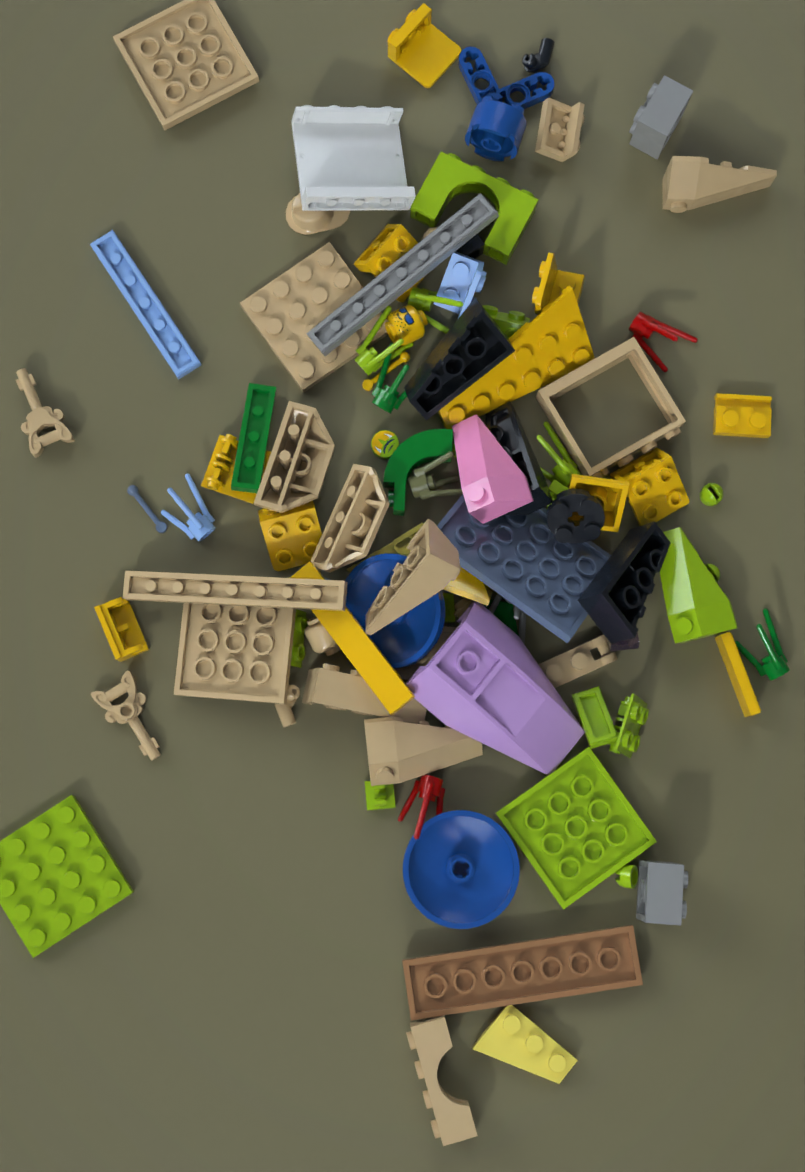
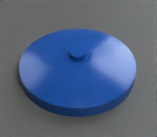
[345,553,445,669]
[403,810,520,929]

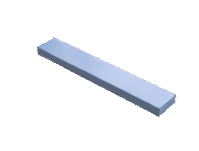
[90,230,202,380]

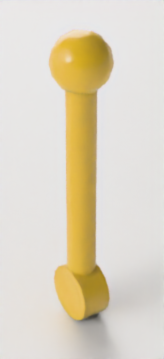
[362,352,411,391]

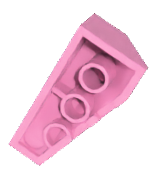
[452,414,534,524]

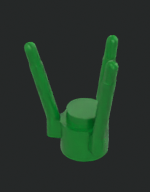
[371,343,409,414]
[735,608,790,681]

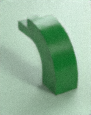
[383,429,453,516]

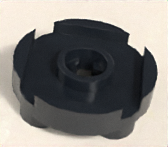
[547,488,605,544]

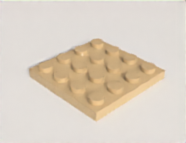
[113,0,259,131]
[240,242,388,393]
[174,603,296,704]

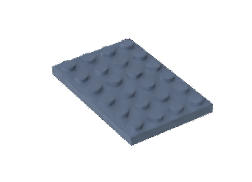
[437,495,611,643]

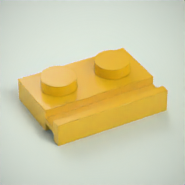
[713,393,772,438]

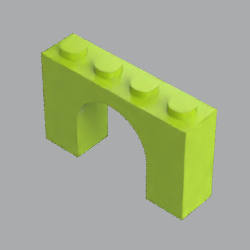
[410,151,539,265]

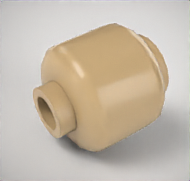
[304,616,341,656]

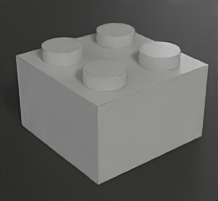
[629,75,693,160]
[636,860,688,926]

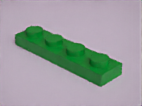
[231,383,277,494]

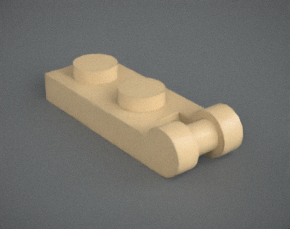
[538,635,618,688]

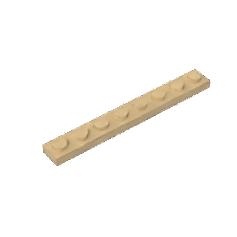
[122,570,348,611]

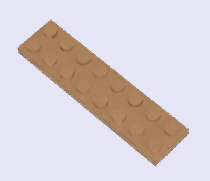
[402,925,643,1020]

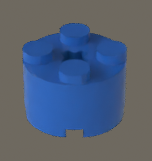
[465,96,527,161]

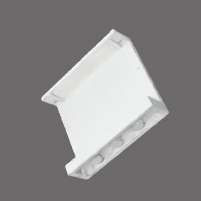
[291,105,416,211]

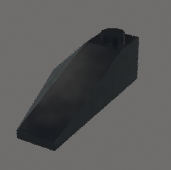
[485,401,553,515]

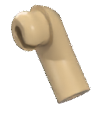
[275,685,300,728]

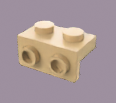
[535,98,585,162]

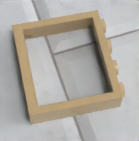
[536,337,686,478]

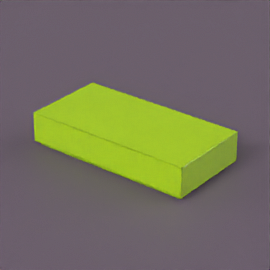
[572,686,618,749]

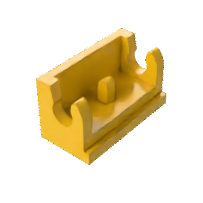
[94,597,149,662]

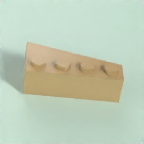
[302,664,427,724]

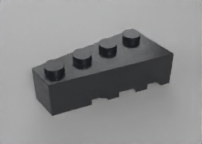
[404,298,515,420]
[578,521,671,644]

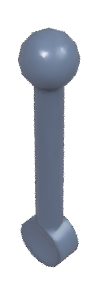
[127,485,167,533]

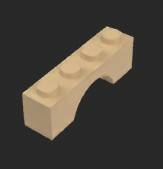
[406,1016,478,1146]

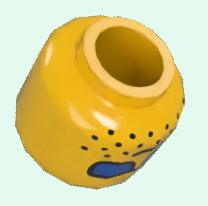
[385,305,428,346]

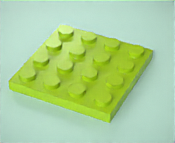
[495,747,657,910]
[0,795,134,958]

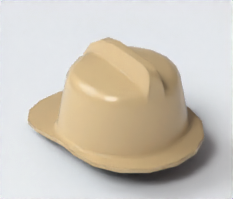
[286,193,350,235]

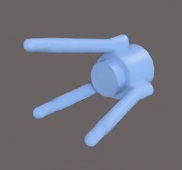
[161,473,216,542]

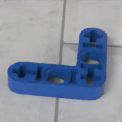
[458,46,554,109]

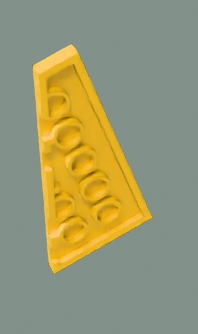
[438,285,595,429]

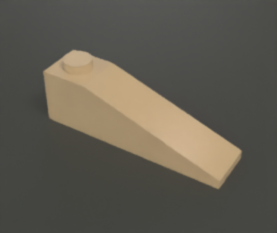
[662,156,777,213]
[365,519,461,636]
[364,716,483,786]

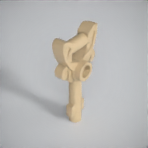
[16,368,75,458]
[91,671,161,761]

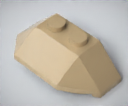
[254,401,335,513]
[311,464,390,573]

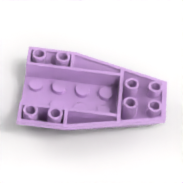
[406,601,585,775]

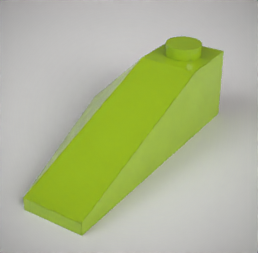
[660,527,738,644]

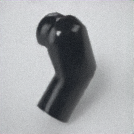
[522,38,555,73]

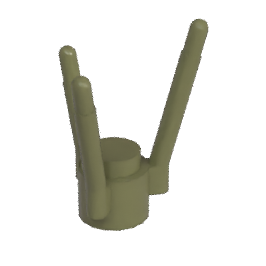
[409,452,463,500]

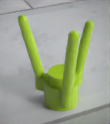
[408,287,463,334]
[354,306,414,376]
[537,421,581,487]

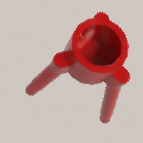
[628,311,698,372]
[398,774,446,839]

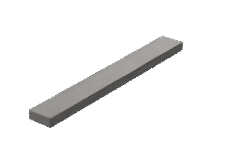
[307,193,499,356]

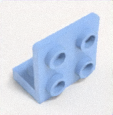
[433,251,487,319]

